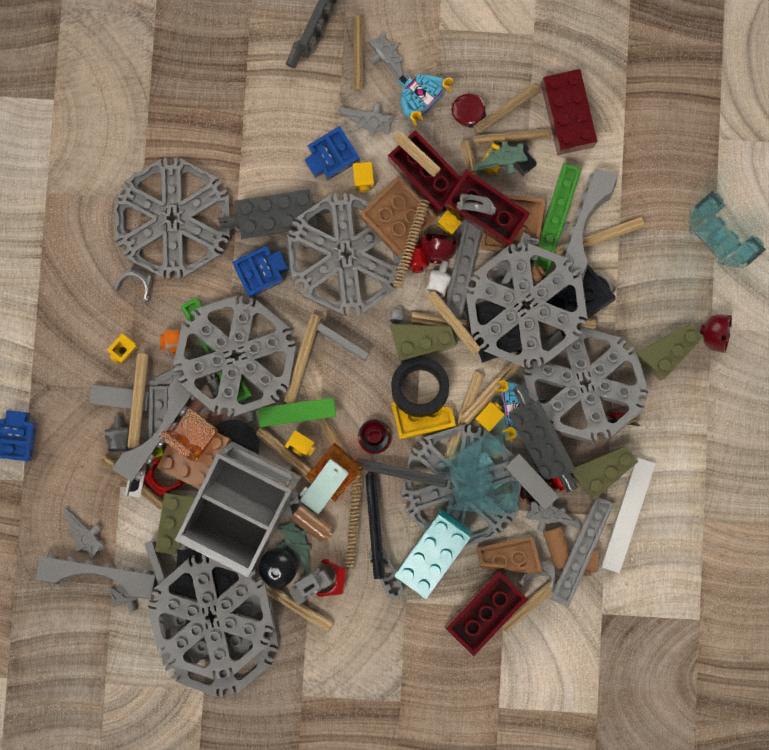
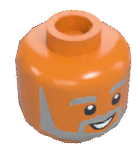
[160,330,188,355]

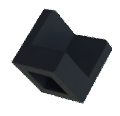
[514,143,537,176]

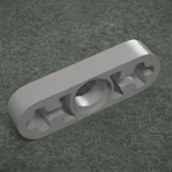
[369,548,403,599]

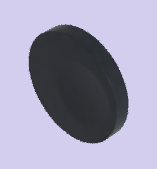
[211,420,260,455]

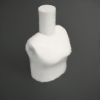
[426,261,451,297]

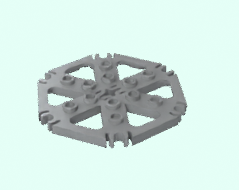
[114,158,230,279]
[286,193,404,316]
[466,243,588,368]
[173,296,296,418]
[523,326,648,444]
[401,424,522,546]
[148,554,274,679]
[159,577,279,697]

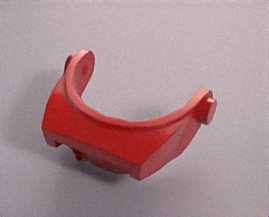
[144,457,183,497]
[316,559,347,597]

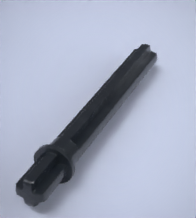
[365,473,386,579]

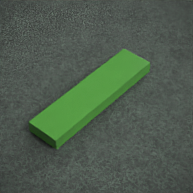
[258,398,337,427]

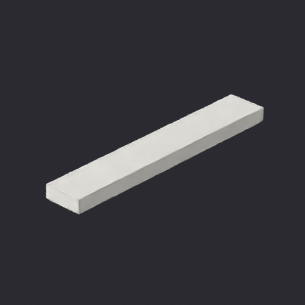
[600,457,656,574]

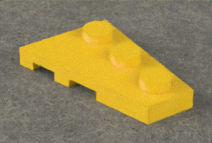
[391,402,456,440]

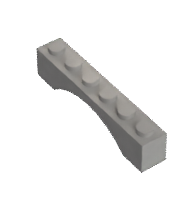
[563,168,618,280]
[112,372,199,482]
[35,554,157,600]

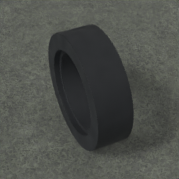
[391,357,449,417]

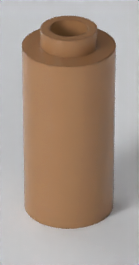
[291,504,333,542]
[543,526,570,572]

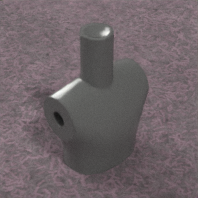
[105,415,129,452]

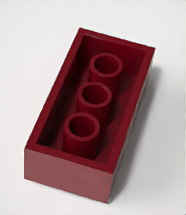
[541,69,598,155]
[388,130,459,215]
[442,169,530,246]
[444,570,528,656]

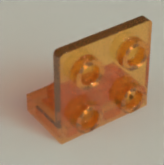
[159,408,218,462]
[305,443,363,502]

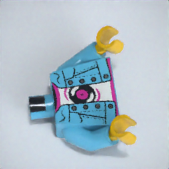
[398,73,456,126]
[495,380,546,440]

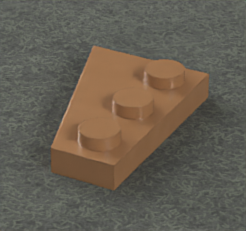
[476,536,542,575]

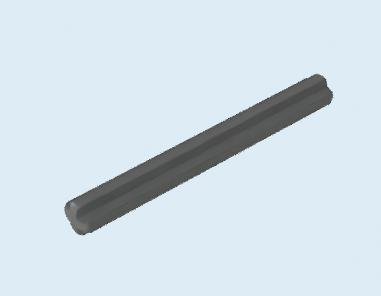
[355,458,448,488]

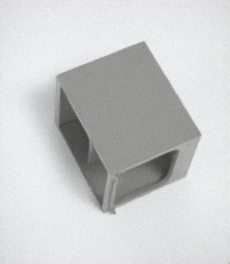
[175,441,302,577]

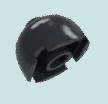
[258,547,298,588]

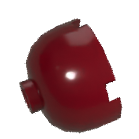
[420,233,458,264]
[700,314,732,353]

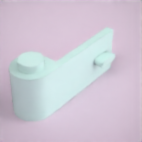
[299,459,349,515]

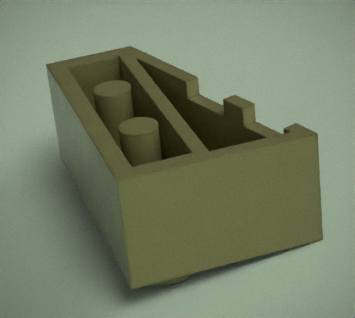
[390,324,456,363]
[636,324,703,380]
[570,447,639,499]
[155,493,196,554]

